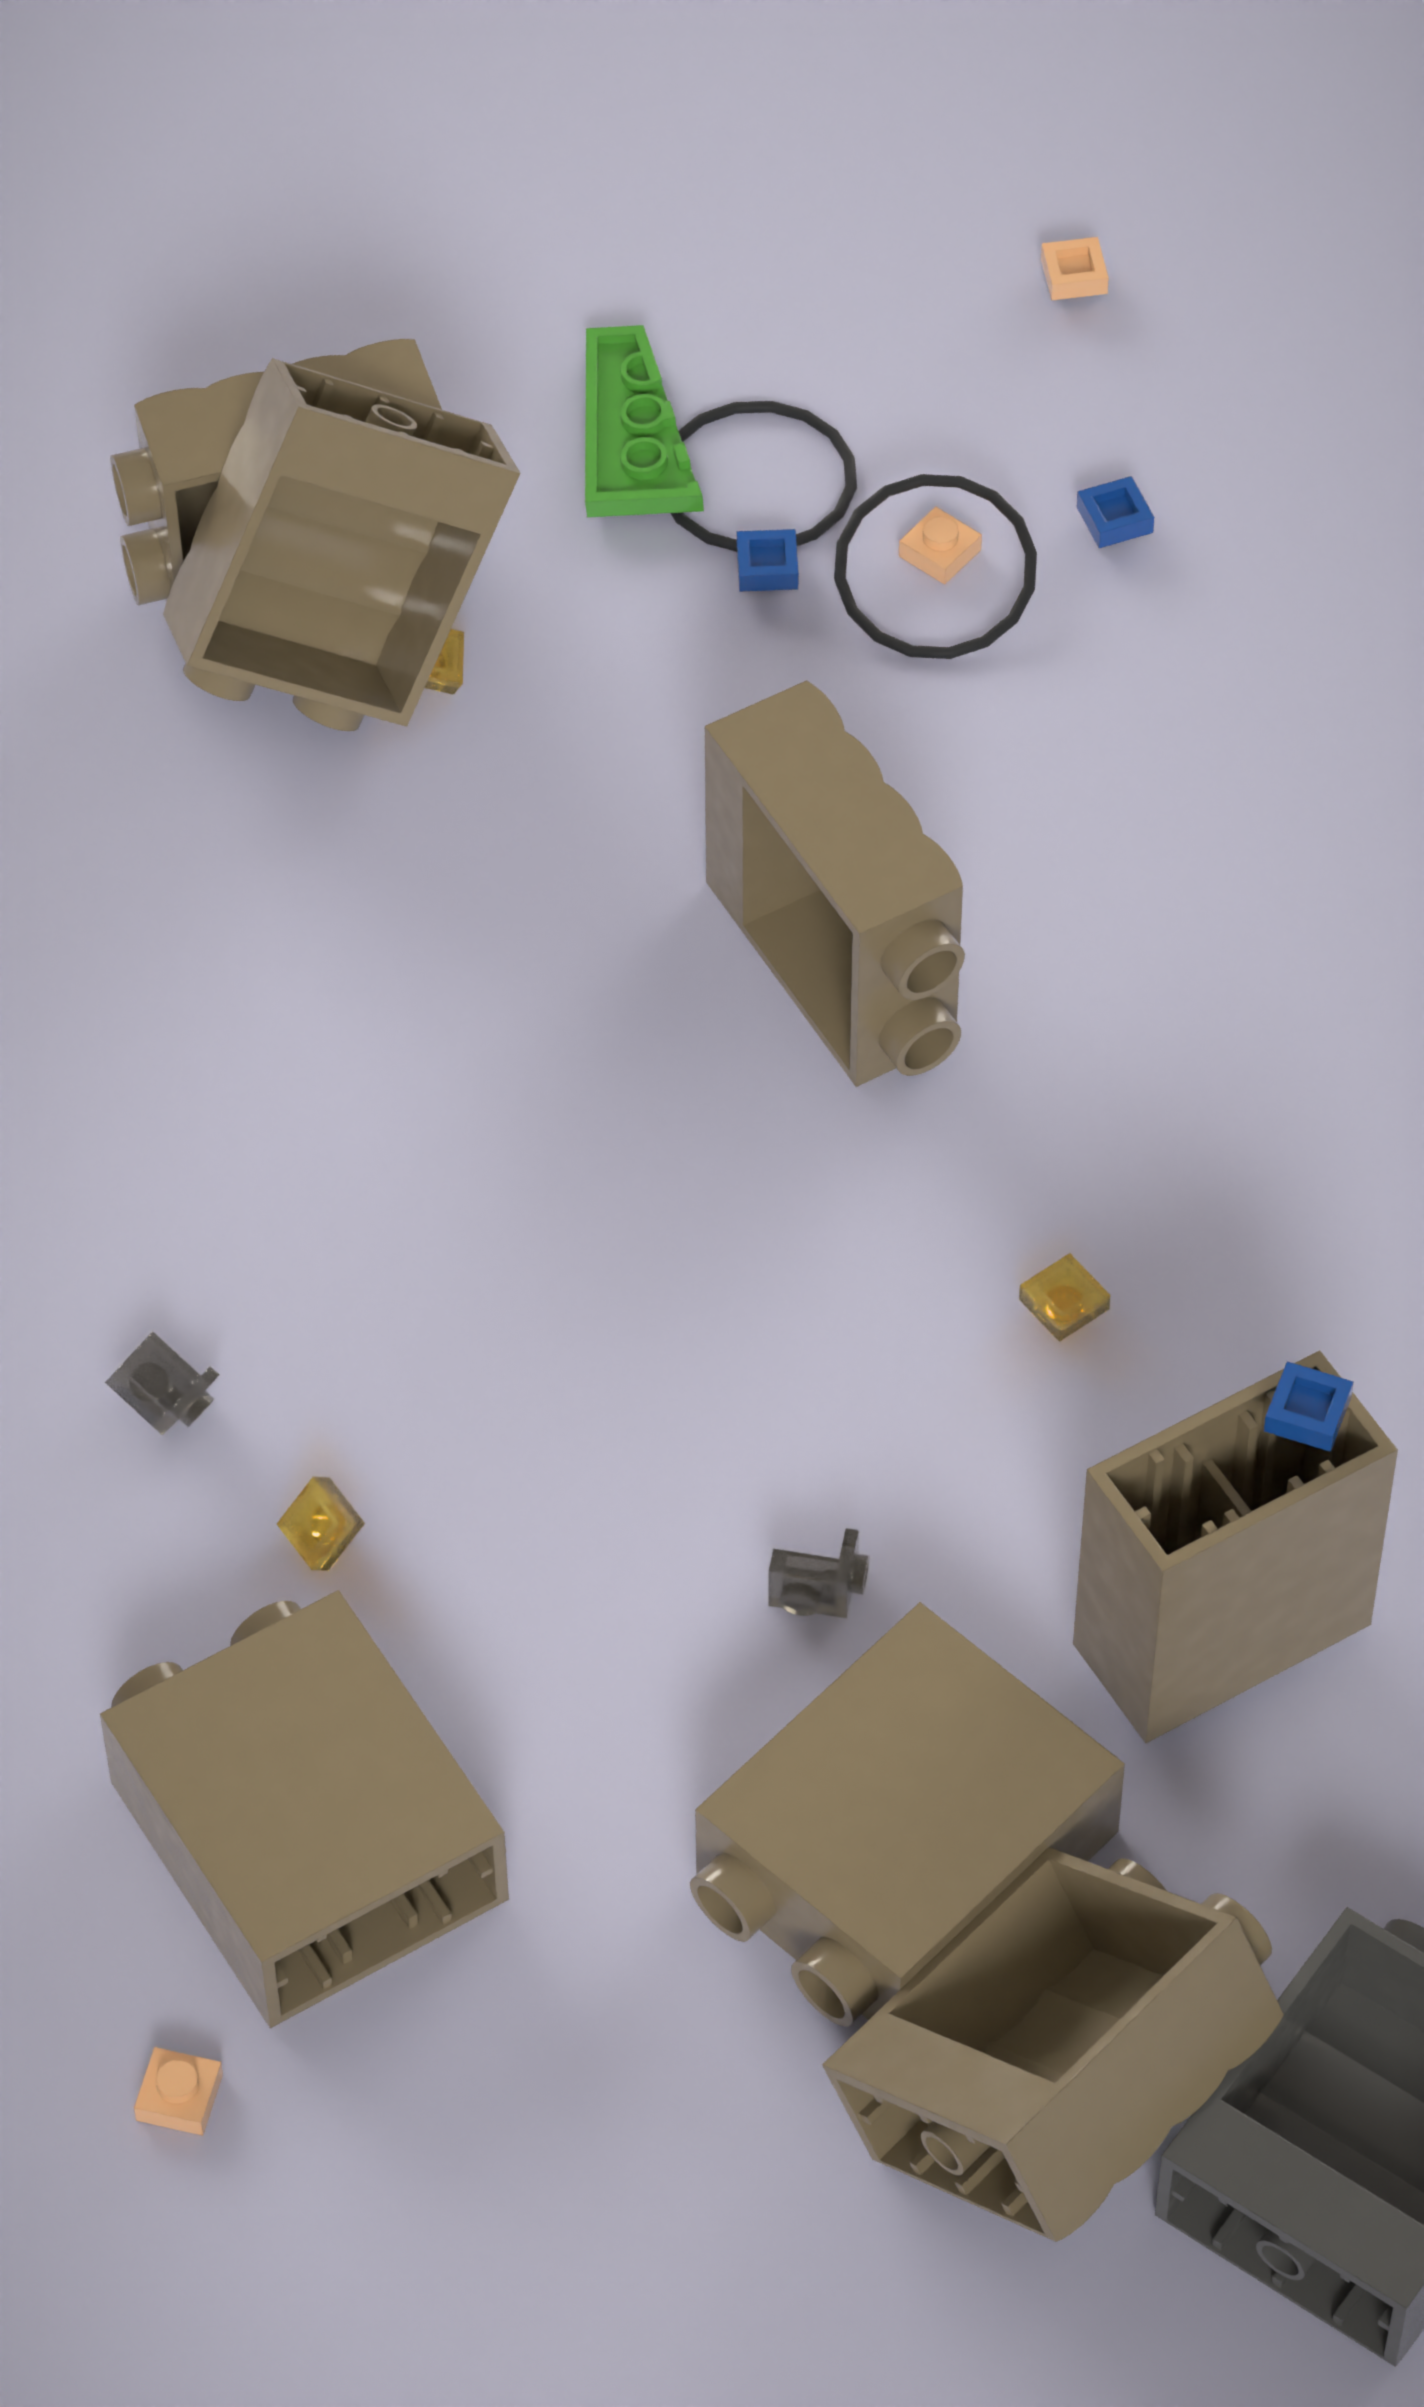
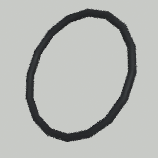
[670,401,857,552]
[834,474,1037,659]

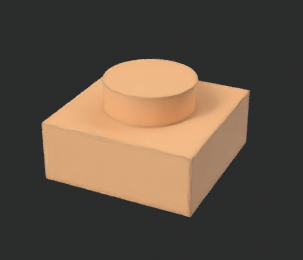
[1041,237,1109,301]
[899,507,982,585]
[134,2047,223,2136]

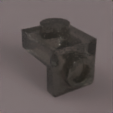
[105,1331,220,1435]
[768,1528,870,1618]

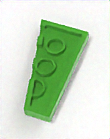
[585,325,704,517]

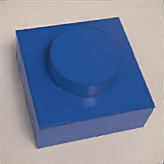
[1076,476,1155,549]
[736,529,799,592]
[1264,1361,1354,1452]

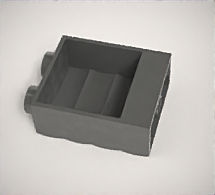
[1155,1907,1424,2367]

